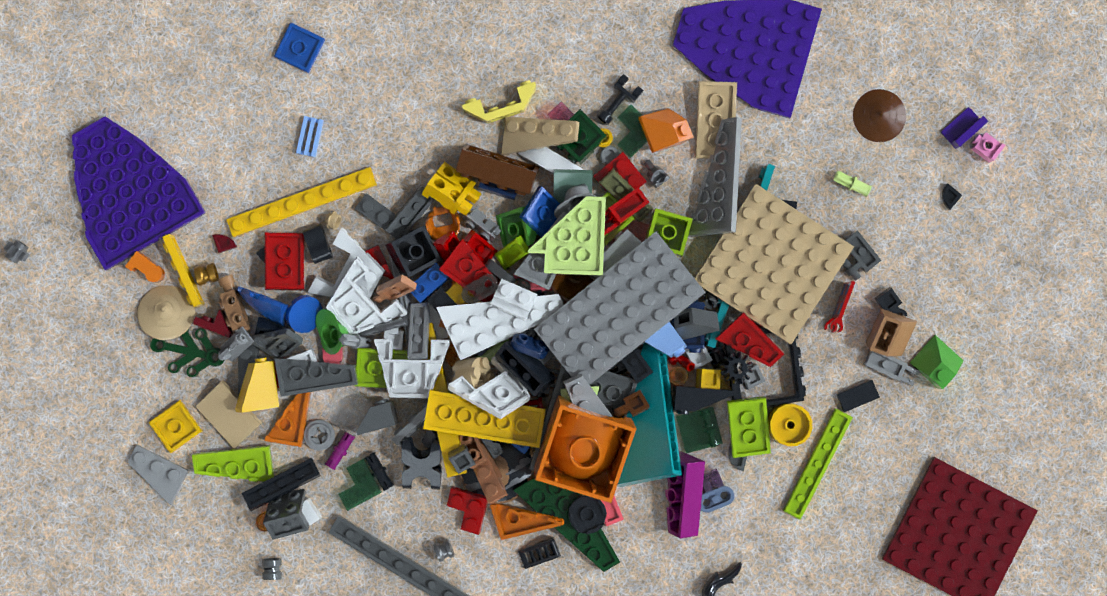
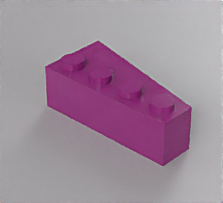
[665,451,705,539]

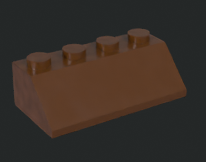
[456,144,539,196]

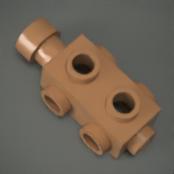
[218,275,251,331]

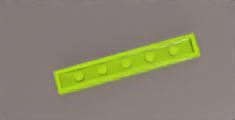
[783,408,853,520]

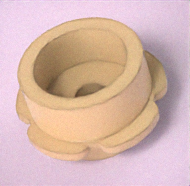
[325,211,342,230]

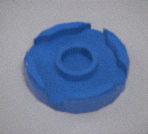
[286,295,323,333]

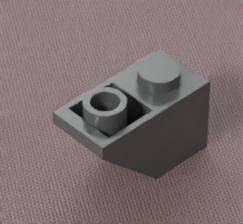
[674,308,719,340]

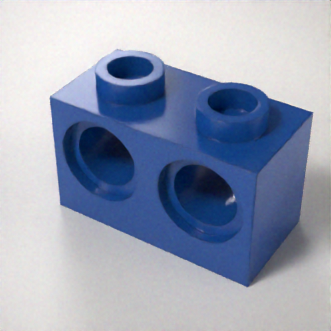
[411,263,450,303]

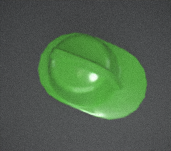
[316,309,348,355]

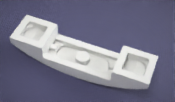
[518,147,593,178]

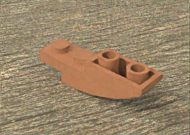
[459,435,508,504]

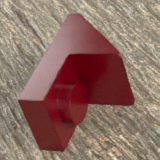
[193,309,233,338]

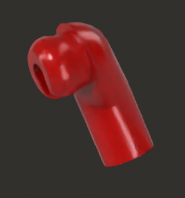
[667,355,695,371]

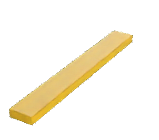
[421,322,467,478]

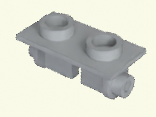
[463,208,502,243]
[218,326,254,362]

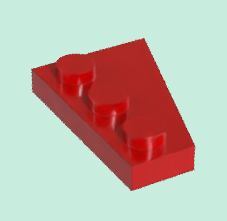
[716,312,784,367]

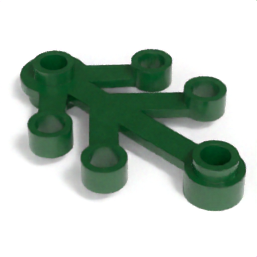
[150,328,225,377]

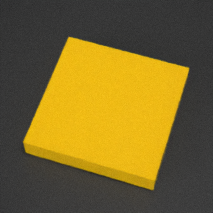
[148,400,203,454]

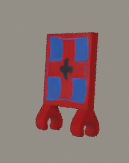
[824,281,856,333]

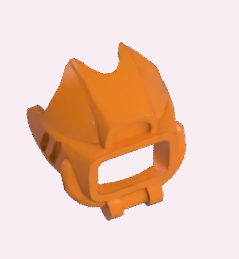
[425,206,460,240]

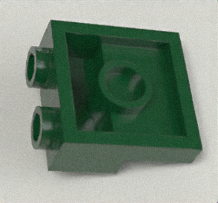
[557,109,607,165]

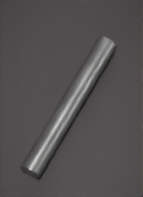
[357,317,408,337]

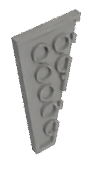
[688,117,742,237]

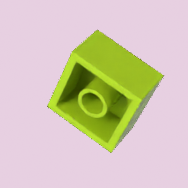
[645,208,693,258]

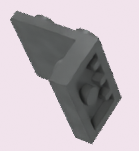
[263,489,310,540]

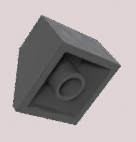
[356,399,399,435]

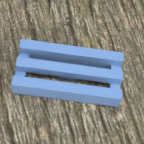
[296,116,324,158]

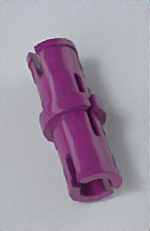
[325,431,356,470]

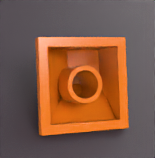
[638,108,694,153]

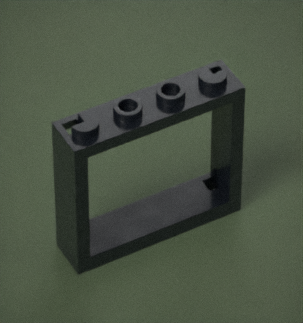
[724,328,806,406]

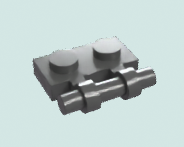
[843,230,882,281]

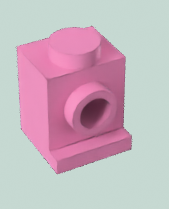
[971,132,1006,163]

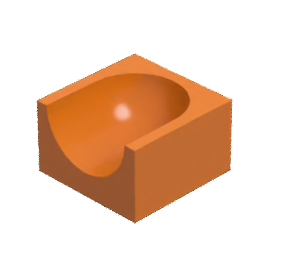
[534,395,636,503]

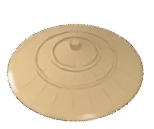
[137,285,195,340]

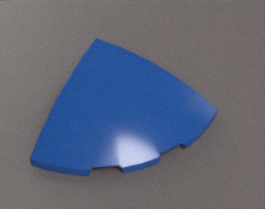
[236,286,289,327]

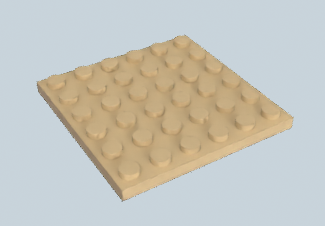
[694,184,854,344]

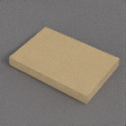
[196,380,262,449]

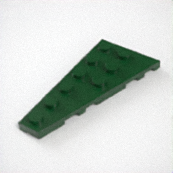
[513,477,620,572]

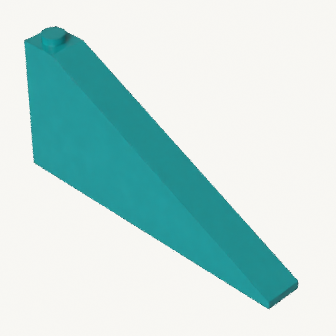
[617,342,682,487]

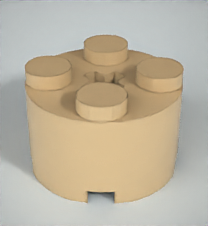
[452,357,495,389]

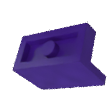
[941,107,989,149]

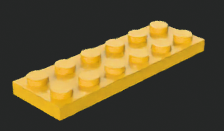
[423,390,546,448]

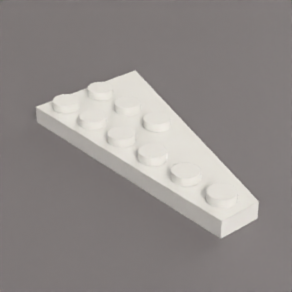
[436,294,563,360]

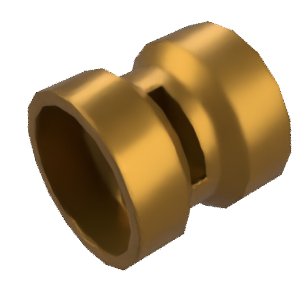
[194,263,219,286]

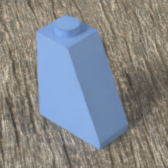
[645,322,687,358]

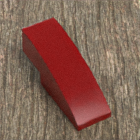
[604,187,650,237]

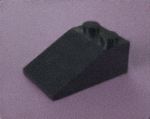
[672,386,735,415]

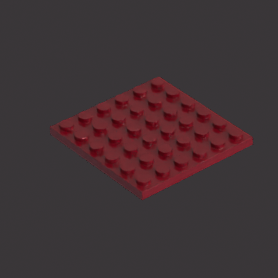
[882,457,1038,596]

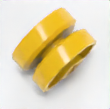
[768,403,813,446]

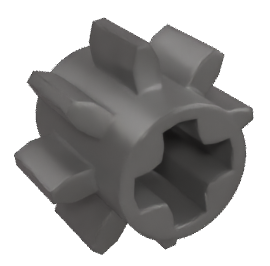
[4,240,30,263]

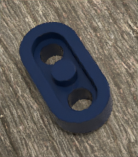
[510,333,549,359]

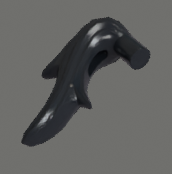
[702,562,742,596]

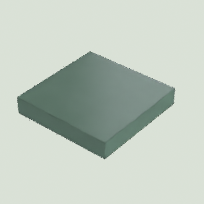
[553,169,593,204]

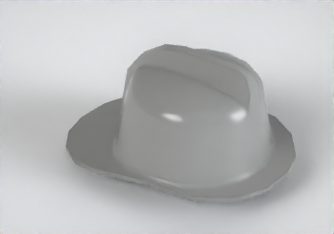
[554,184,596,219]

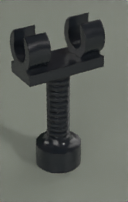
[596,74,644,125]

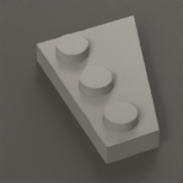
[128,445,189,505]

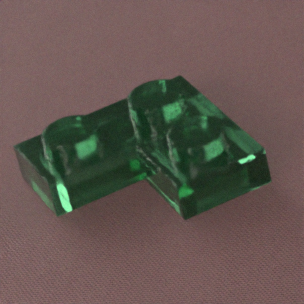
[617,104,647,159]
[338,459,382,511]

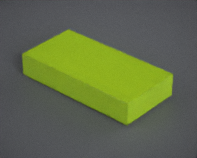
[494,236,529,270]

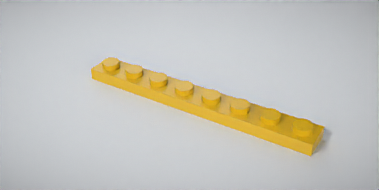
[226,167,377,237]

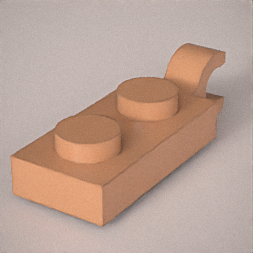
[372,275,417,303]

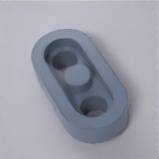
[701,486,734,513]

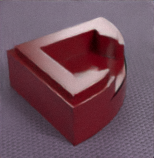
[212,234,237,253]

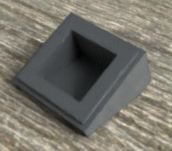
[448,444,476,474]

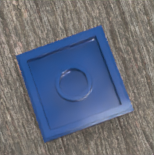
[274,22,325,73]
[520,186,560,238]

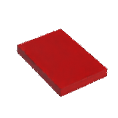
[265,232,304,291]

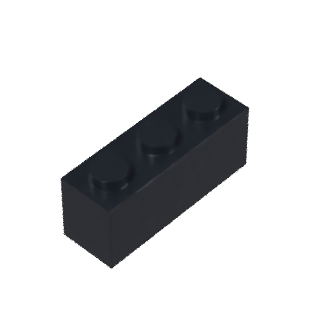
[494,339,556,397]

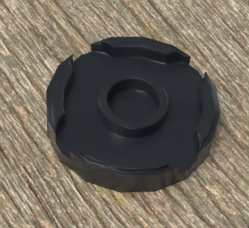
[568,495,607,534]

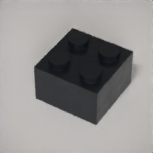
[385,226,441,278]

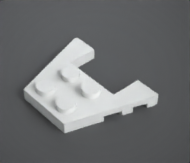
[308,228,385,298]
[326,256,408,335]
[374,339,450,399]
[448,356,530,419]

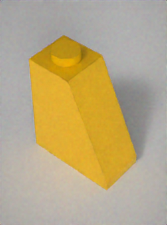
[235,357,279,413]

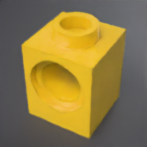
[695,369,721,390]

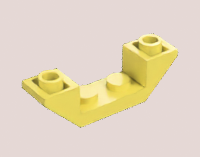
[462,80,536,124]

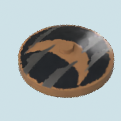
[460,441,534,504]

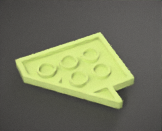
[528,196,606,275]

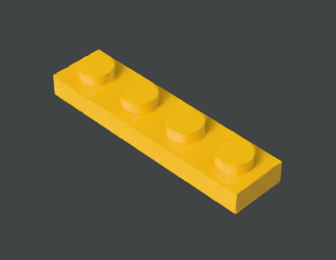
[162,234,205,307]

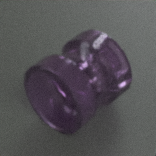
[703,468,724,493]

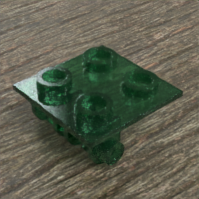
[676,407,723,453]

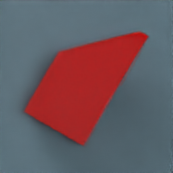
[365,245,394,279]

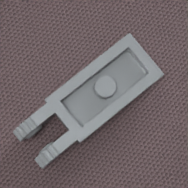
[863,351,920,386]

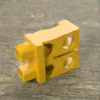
[421,161,481,216]

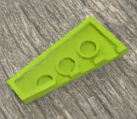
[192,445,274,482]

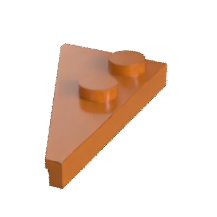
[264,392,311,447]
[490,503,564,540]

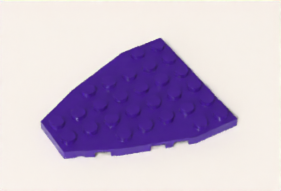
[673,0,822,119]
[72,116,206,270]

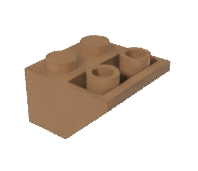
[866,309,917,356]

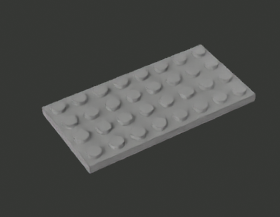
[534,232,706,385]

